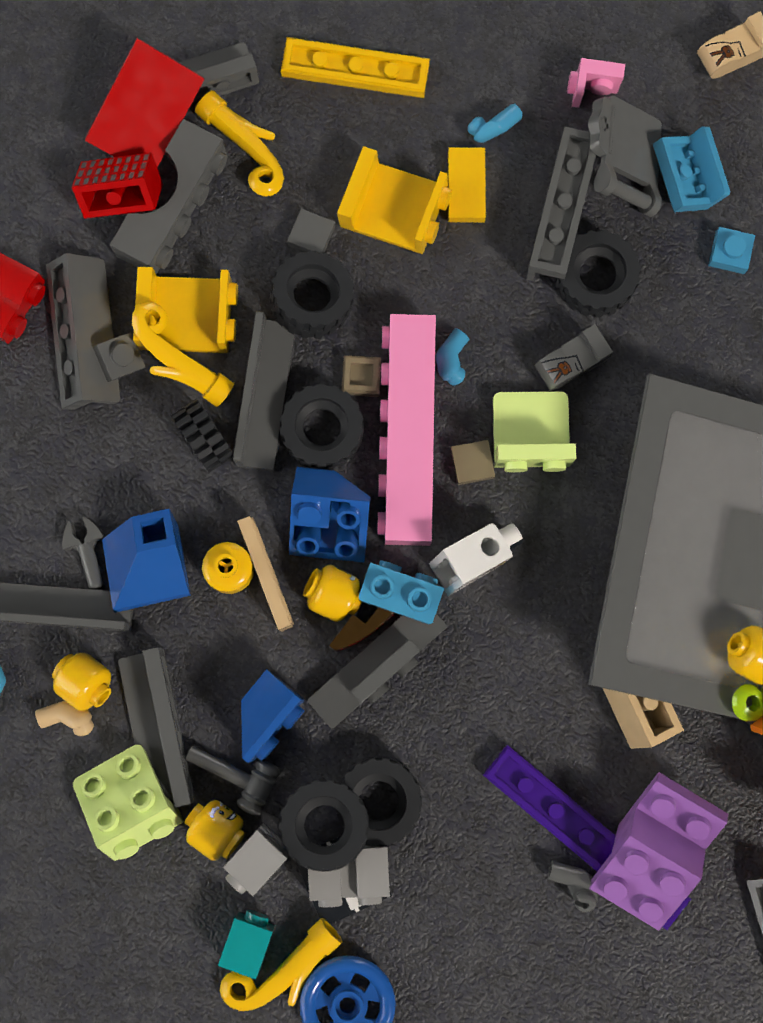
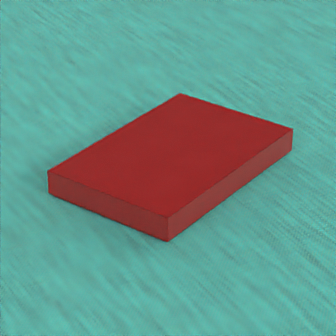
[85,38,205,168]

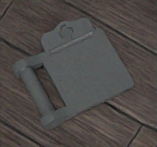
[588,95,662,217]

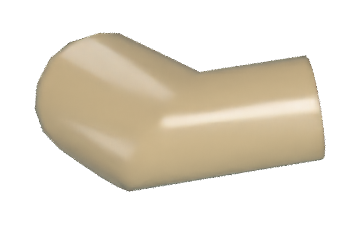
[35,701,94,736]

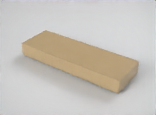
[237,516,294,632]

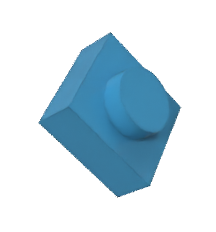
[708,227,755,274]

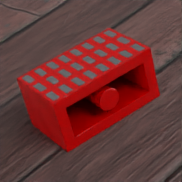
[72,152,163,219]

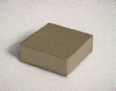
[342,355,381,397]
[450,440,495,485]

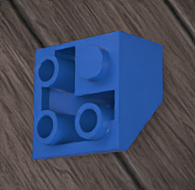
[289,467,370,562]
[102,509,191,613]
[241,669,305,763]

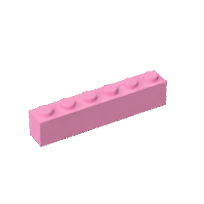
[378,314,436,546]

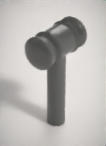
[186,746,281,815]

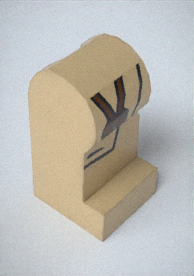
[697,11,763,79]

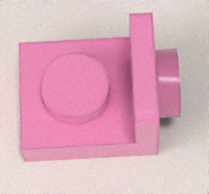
[567,58,625,108]

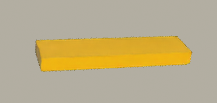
[281,37,430,98]

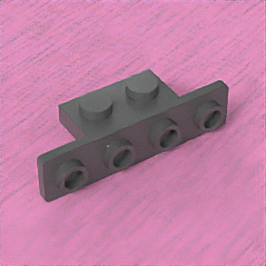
[308,614,446,728]

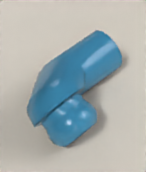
[468,104,523,143]
[435,328,469,385]

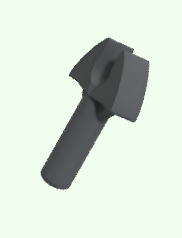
[62,517,105,590]

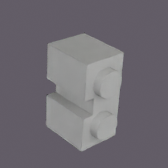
[223,823,289,896]
[308,844,390,907]

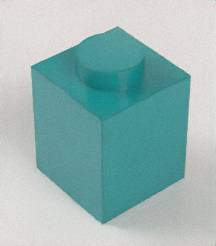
[218,910,275,980]

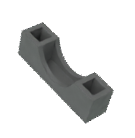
[110,119,228,275]

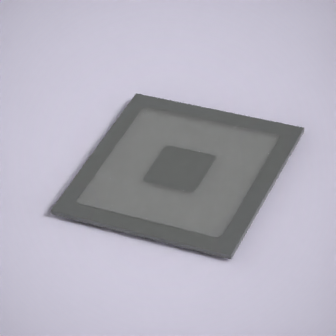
[588,374,763,722]

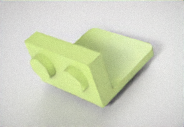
[492,391,576,472]
[73,745,184,861]

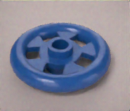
[300,956,396,1023]

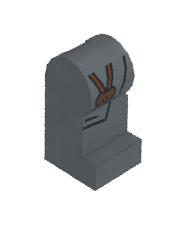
[534,324,614,391]

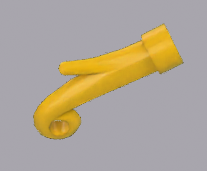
[195,90,284,196]
[132,302,234,407]
[220,918,342,1011]

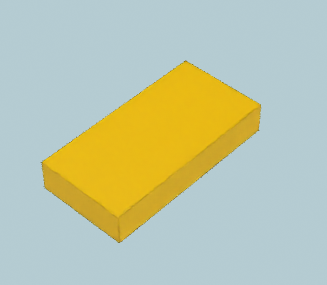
[448,147,486,223]

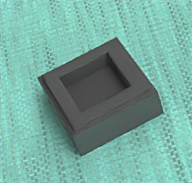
[287,208,336,254]

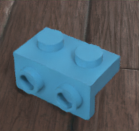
[653,126,730,212]
[359,560,444,624]

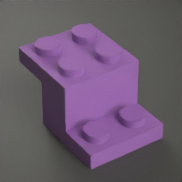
[589,772,728,931]

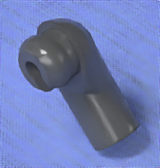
[547,860,598,913]

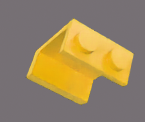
[337,146,452,254]
[133,267,238,353]

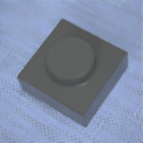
[93,332,145,382]

